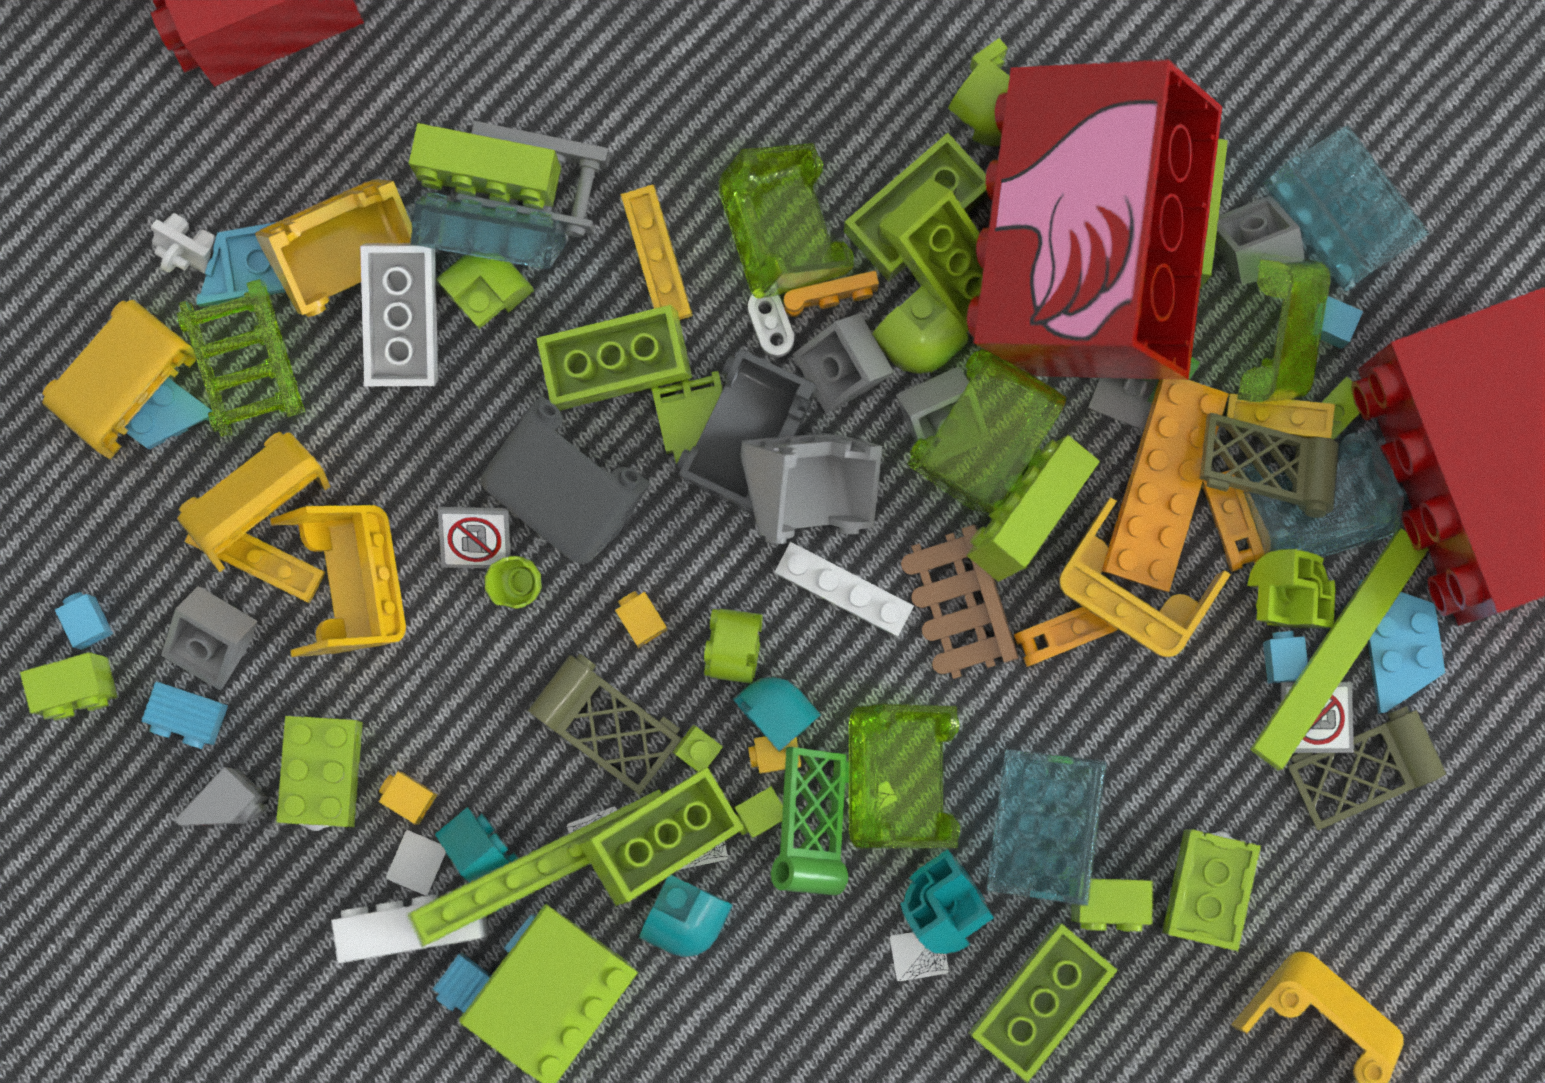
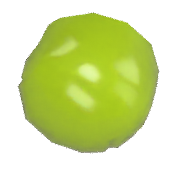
[485,556,542,609]

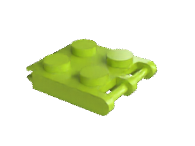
[651,371,723,464]

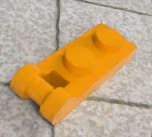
[784,270,879,317]
[1202,470,1265,572]
[1014,607,1118,667]

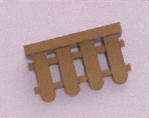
[901,524,1019,679]

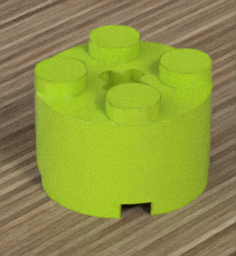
[704,608,763,684]

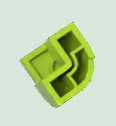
[948,57,1009,146]
[436,250,534,329]
[872,285,969,374]
[1247,549,1335,628]

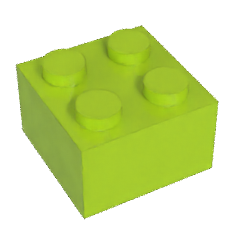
[20,652,118,721]
[1071,878,1152,931]

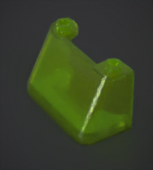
[719,143,855,299]
[1237,253,1330,402]
[907,349,1066,513]
[849,704,960,848]

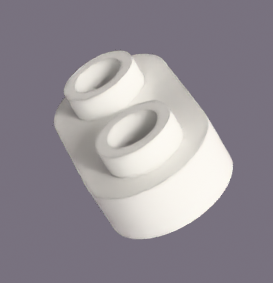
[748,289,794,357]

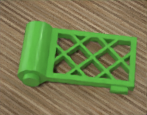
[771,747,850,895]

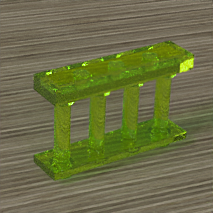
[177,279,306,437]

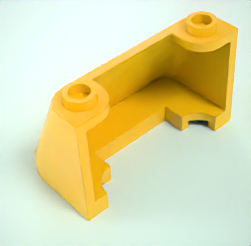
[255,179,420,317]
[42,300,200,459]

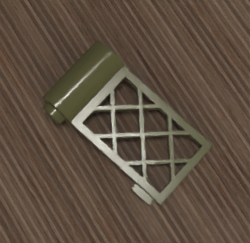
[1200,413,1339,518]
[527,653,682,795]
[1287,706,1447,831]

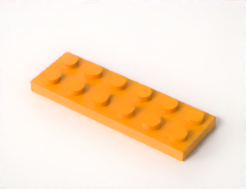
[1102,379,1229,592]

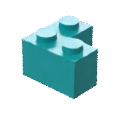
[435,807,519,912]

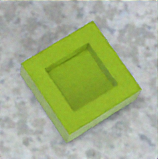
[969,37,1007,71]
[672,724,723,772]

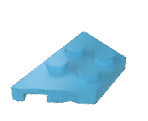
[196,222,286,307]
[125,378,216,450]
[1359,580,1445,714]

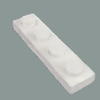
[774,542,914,638]

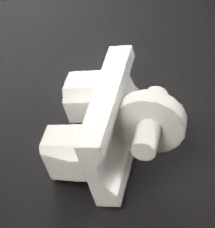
[151,213,215,273]

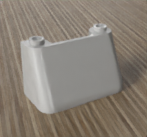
[740,433,882,544]

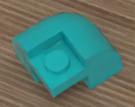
[733,676,821,752]
[900,849,994,954]
[639,875,733,957]

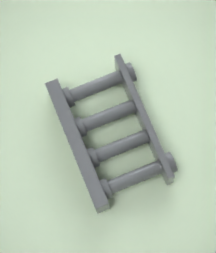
[456,121,610,237]

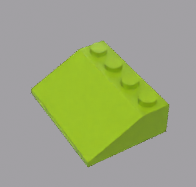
[458,904,638,1083]

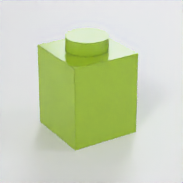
[735,786,783,838]

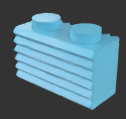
[142,682,228,749]
[433,953,492,1013]

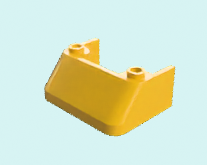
[177,432,331,572]
[1059,498,1231,657]
[270,505,406,657]
[1231,951,1404,1083]

